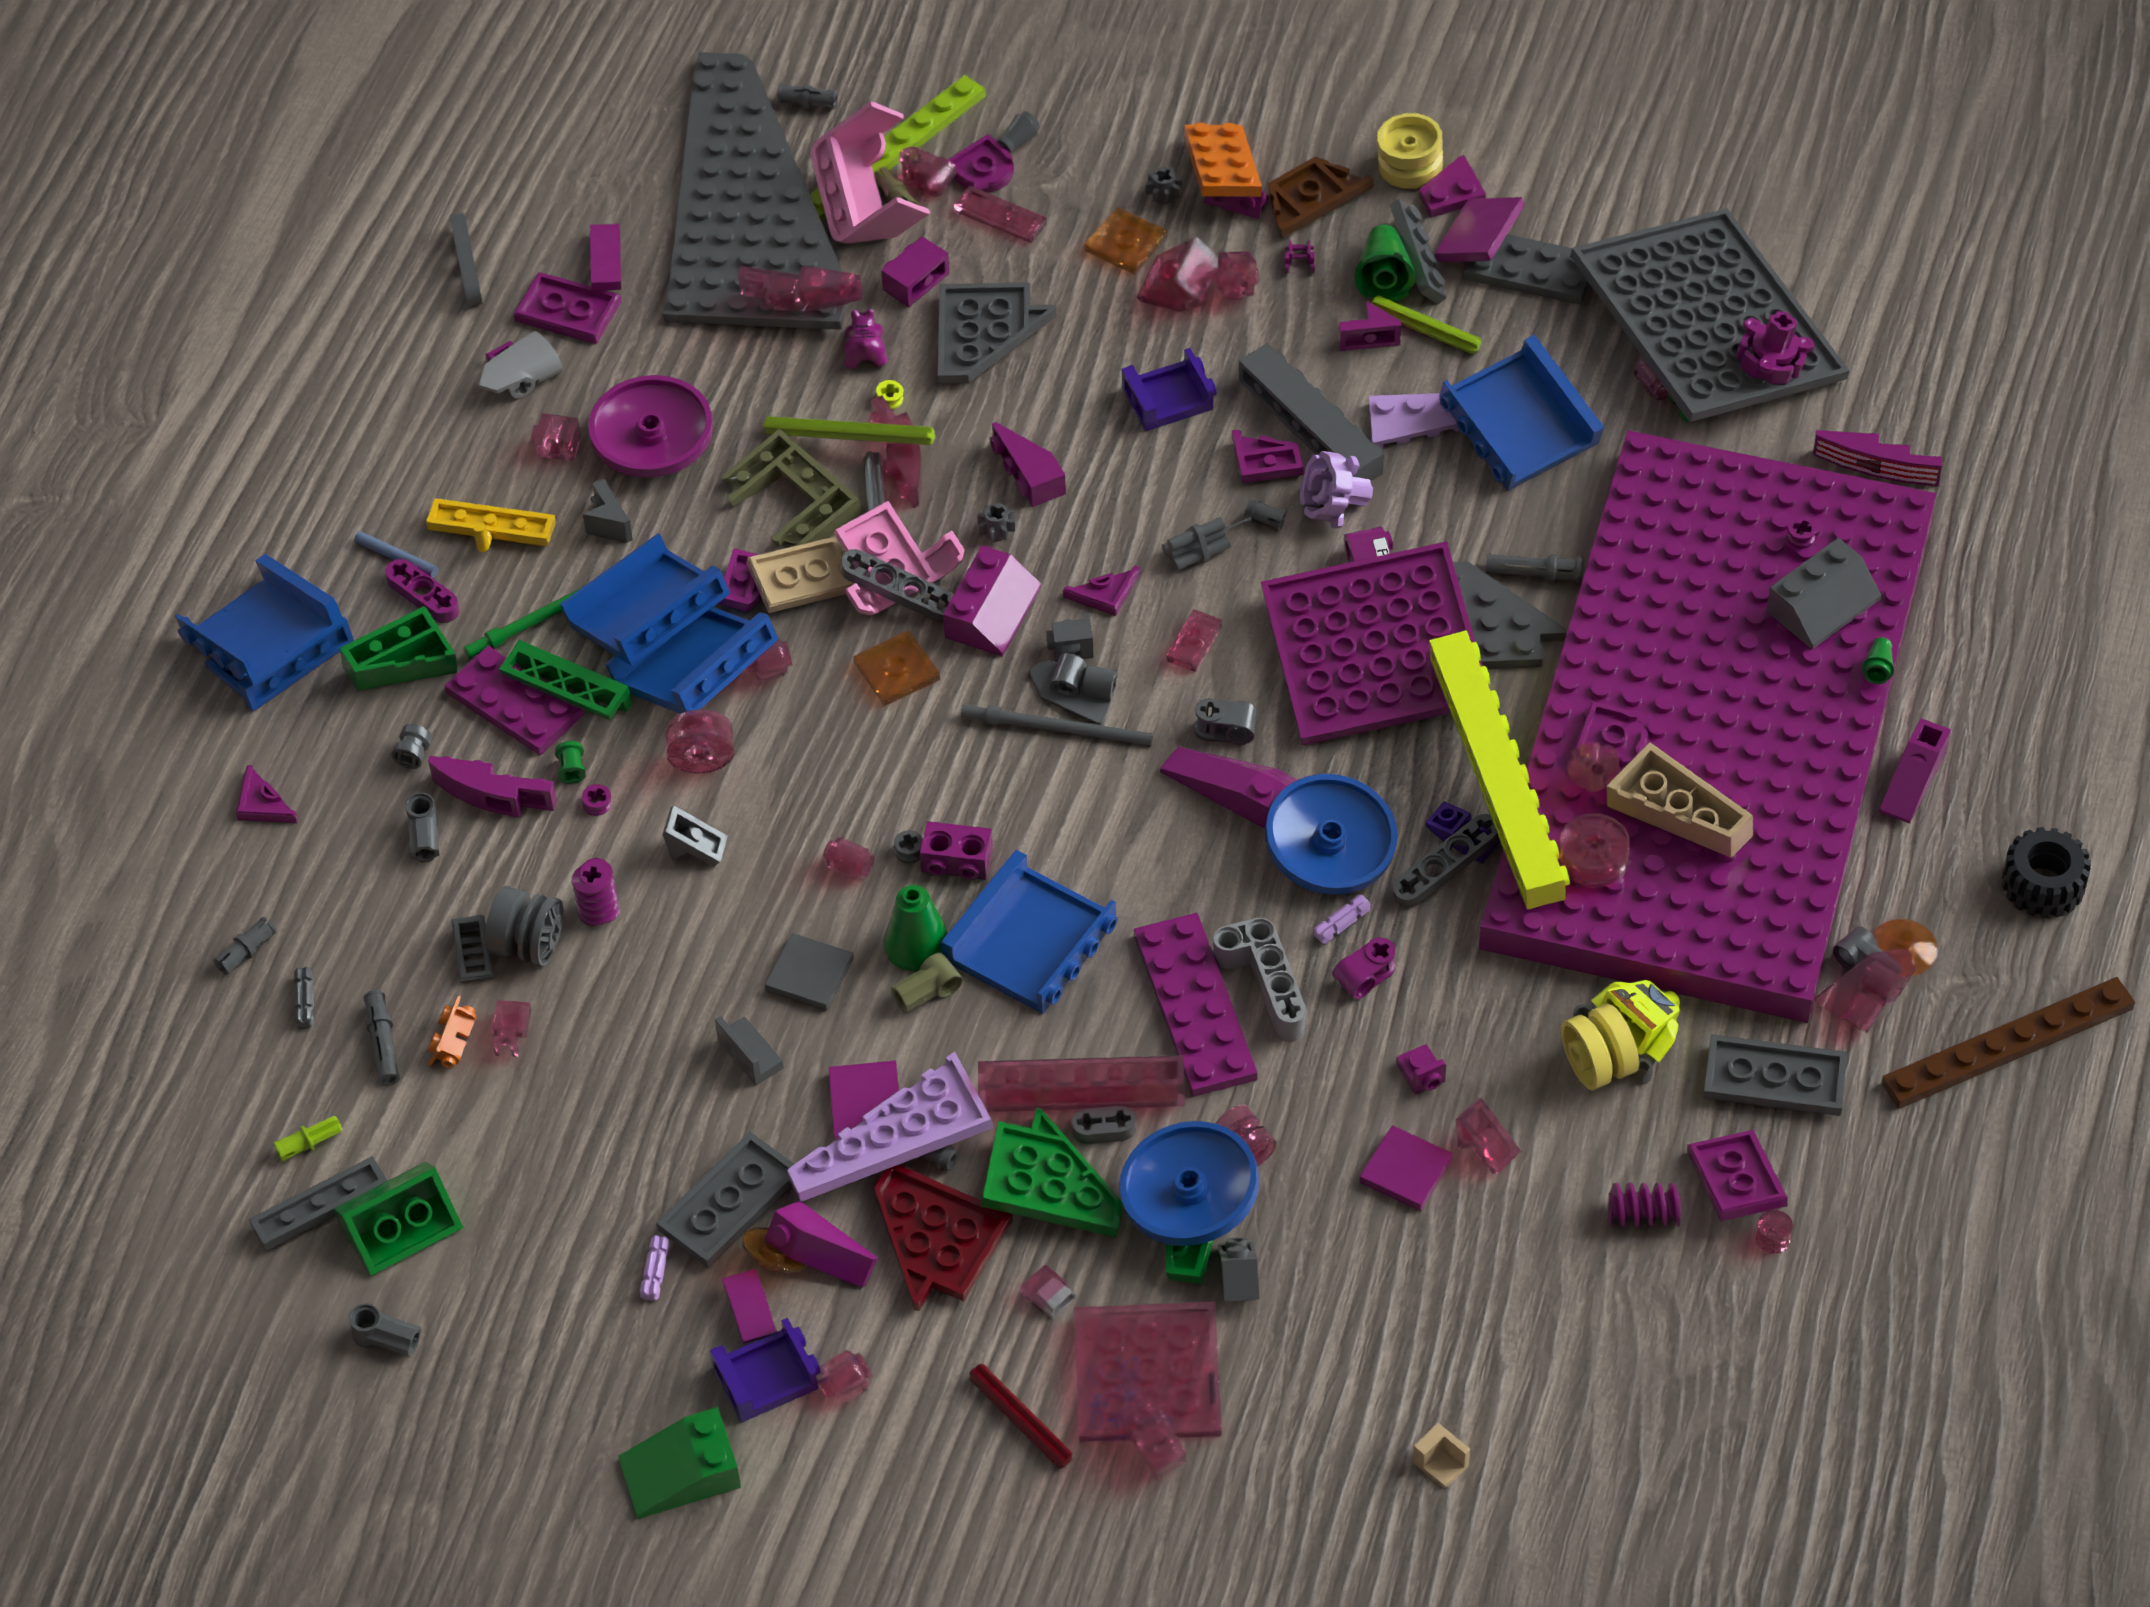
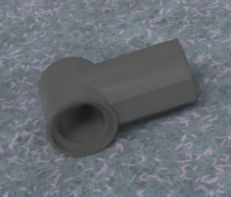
[405,792,440,862]
[1833,926,1903,990]
[349,1303,421,1357]

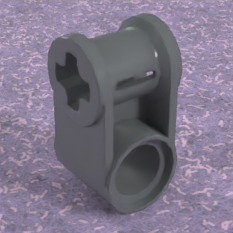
[1194,698,1257,745]

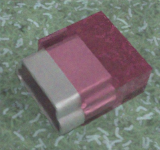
[1021,1264,1076,1319]

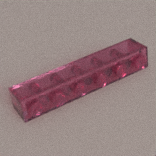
[978,1055,1185,1112]

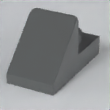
[583,478,633,542]
[662,805,728,867]

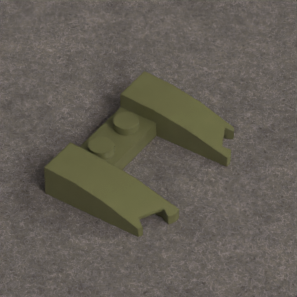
[721,428,863,546]

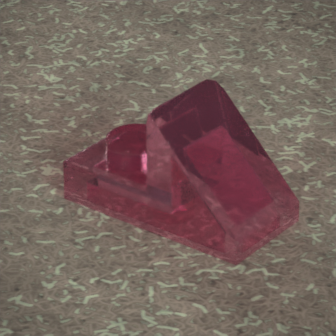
[1455,1098,1522,1174]

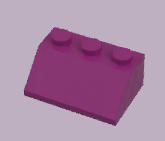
[943,545,1041,657]

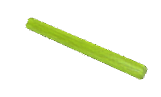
[763,416,935,445]

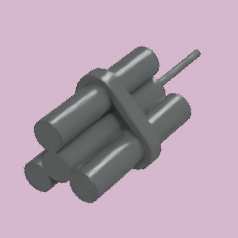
[1162,517,1252,571]

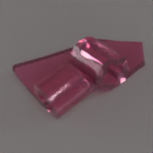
[1814,949,1916,1034]

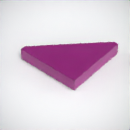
[1063,565,1141,616]
[236,765,298,823]

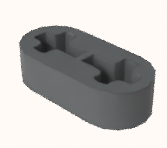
[1071,1106,1136,1144]

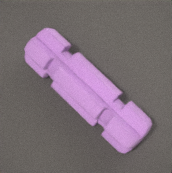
[1314,895,1370,944]
[640,1236,670,1301]

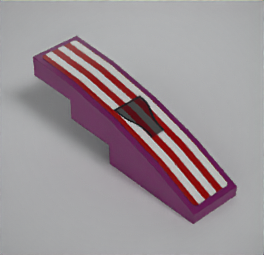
[1813,430,1942,486]

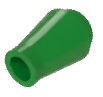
[1861,637,1894,685]

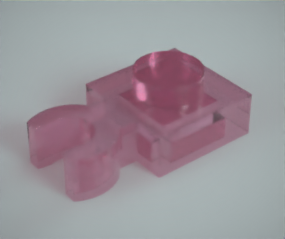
[492,1000,532,1057]

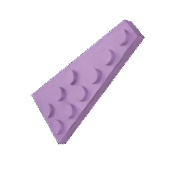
[787,1052,993,1202]

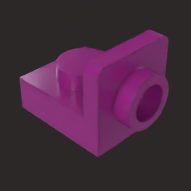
[1396,1044,1446,1095]

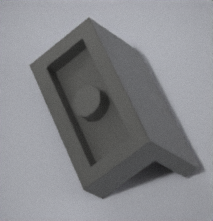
[715,1016,784,1085]

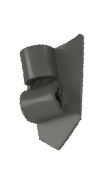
[1029,653,1118,725]

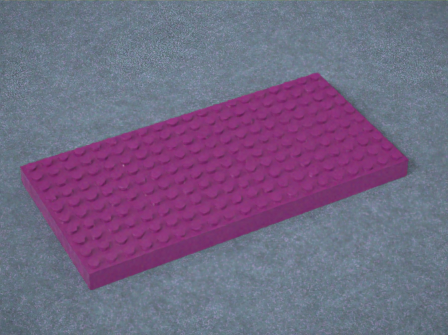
[1479,430,1937,1023]

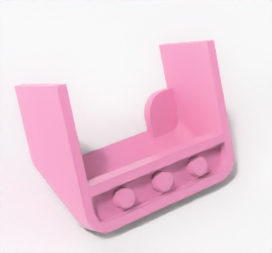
[810,101,930,244]

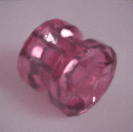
[1755,1210,1793,1254]

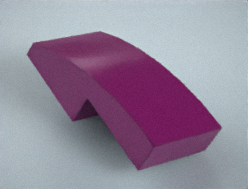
[722,1269,777,1344]

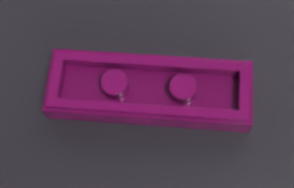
[590,224,622,291]

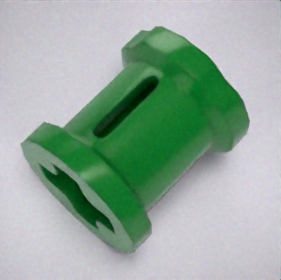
[555,741,586,784]

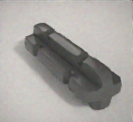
[294,967,314,1028]

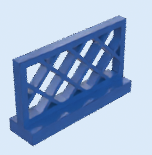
[205,616,354,712]

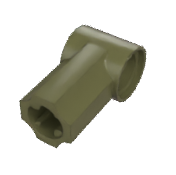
[891,953,963,1012]

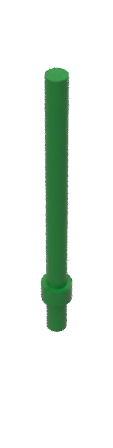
[464,586,584,658]

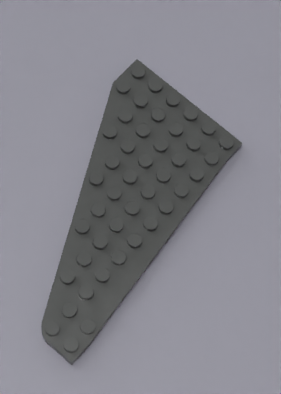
[663,52,850,330]

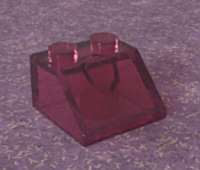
[1137,237,1221,312]

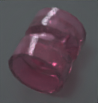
[1215,1105,1277,1167]

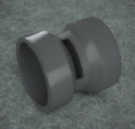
[391,724,433,769]

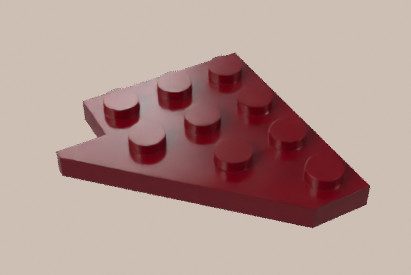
[874,1165,1013,1311]

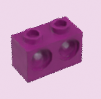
[920,821,993,880]

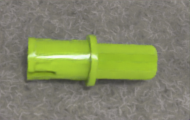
[273,1116,342,1162]

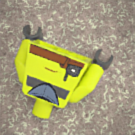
[1573,980,1680,1084]

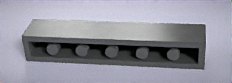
[1239,343,1384,482]

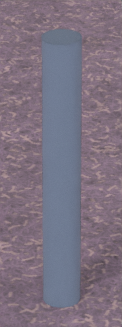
[354,531,438,578]

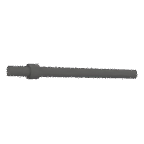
[961,704,1153,746]

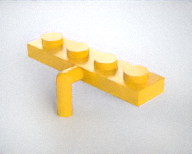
[426,498,556,553]

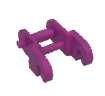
[1285,240,1315,273]

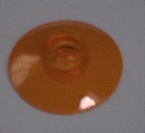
[1873,919,1937,976]
[742,1227,807,1272]

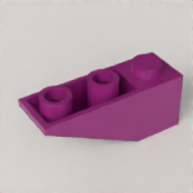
[989,422,1066,507]
[1879,718,1951,824]

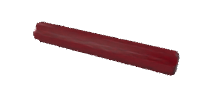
[969,1364,1073,1469]

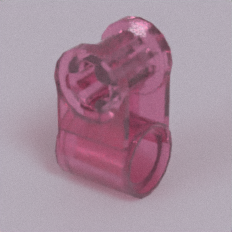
[899,147,957,197]

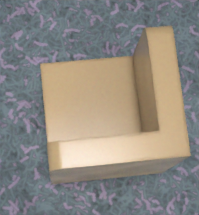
[1413,1423,1470,1488]

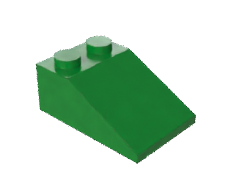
[618,1407,741,1519]

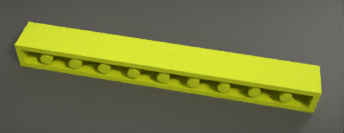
[1429,630,1570,910]

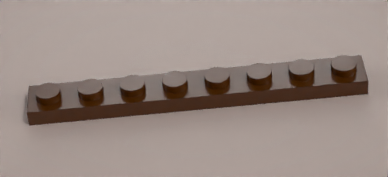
[1881,977,2135,1109]

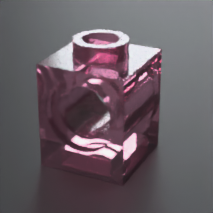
[531,413,581,461]

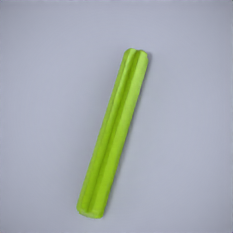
[1371,296,1482,354]

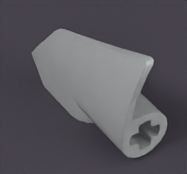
[479,331,563,399]

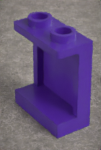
[1122,348,1217,432]
[710,1318,821,1423]

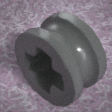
[894,830,923,864]

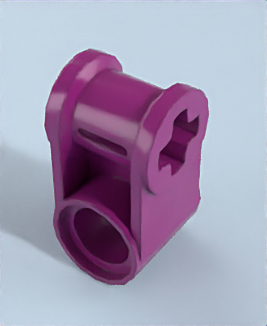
[1332,937,1396,999]

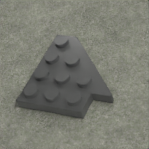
[938,282,1056,384]
[1453,562,1567,669]

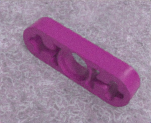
[385,559,459,623]

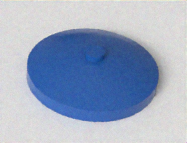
[1265,774,1398,895]
[1120,1121,1259,1246]

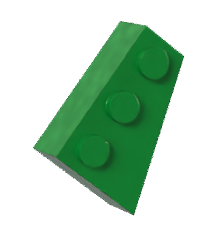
[340,606,458,691]

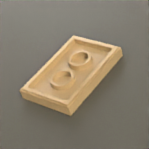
[747,537,855,613]

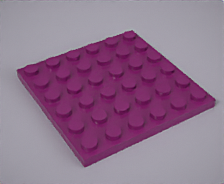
[1261,541,1482,745]

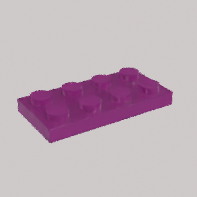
[445,646,583,756]

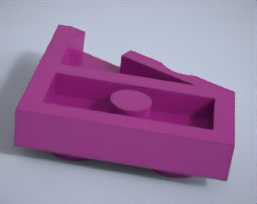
[1419,155,1486,218]
[1232,430,1303,483]
[717,548,762,612]

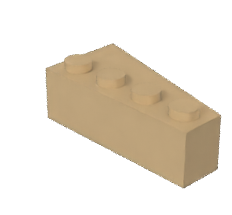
[1606,743,1753,858]

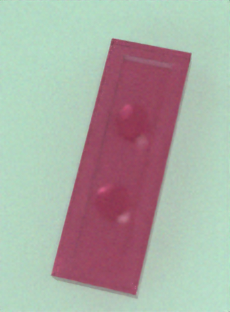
[954,186,1047,244]

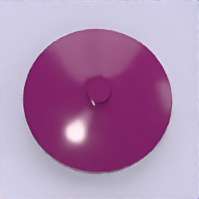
[588,375,713,477]

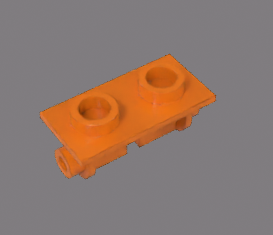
[427,996,476,1068]

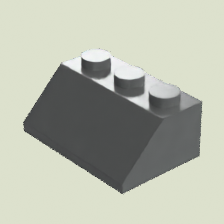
[1766,537,1881,650]

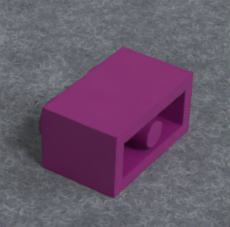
[881,236,950,307]

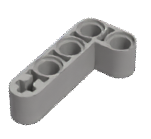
[1213,917,1306,1041]

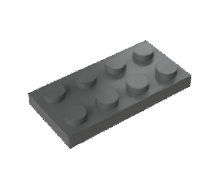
[1464,234,1589,305]
[1703,1034,1847,1116]
[656,1132,794,1268]

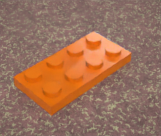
[1183,122,1262,196]

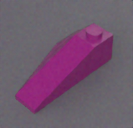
[1160,747,1298,829]

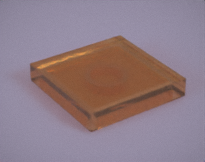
[1085,207,1168,275]
[853,630,940,706]

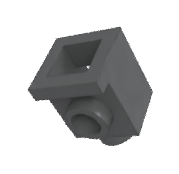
[1046,613,1094,662]

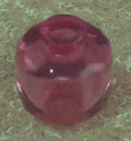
[747,637,793,681]
[818,1350,873,1403]

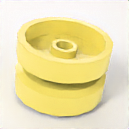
[1377,113,1443,189]
[1561,1003,1639,1091]

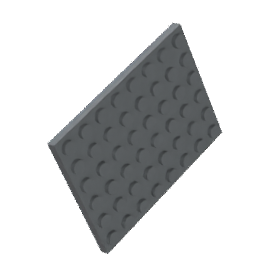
[1570,208,1850,422]

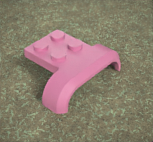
[834,501,965,616]

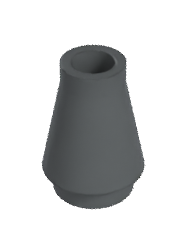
[998,111,1040,153]

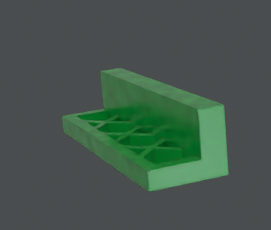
[499,640,633,721]

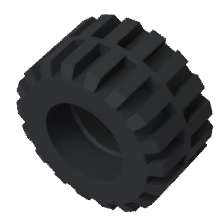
[2002,827,2091,918]

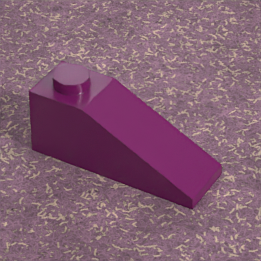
[764,1201,877,1287]

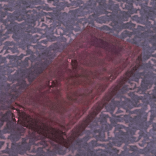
[1166,609,1222,672]

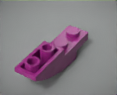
[428,756,557,817]

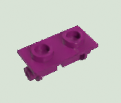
[1204,190,1269,219]

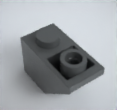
[1218,1237,1260,1302]

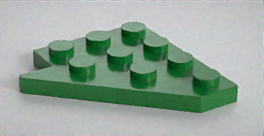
[980,1107,1123,1237]

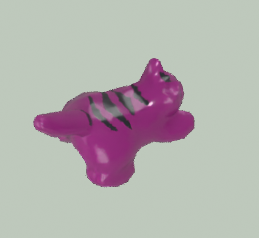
[843,309,888,369]

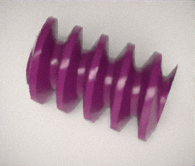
[572,857,619,926]
[1608,1183,1681,1227]

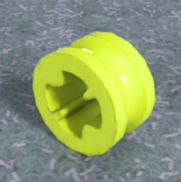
[876,380,904,410]

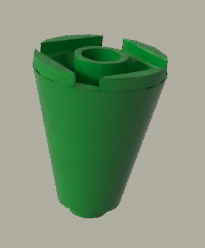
[1355,225,1415,302]
[883,885,949,972]

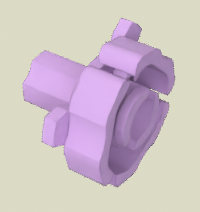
[1300,451,1373,529]

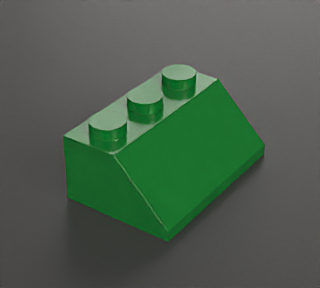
[333,1161,464,1276]

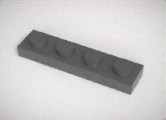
[1390,199,1447,304]
[249,1156,388,1251]

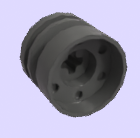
[485,886,564,967]

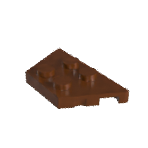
[1268,157,1373,238]

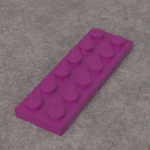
[1134,912,1258,1097]

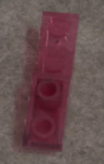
[737,266,864,311]
[869,395,923,508]

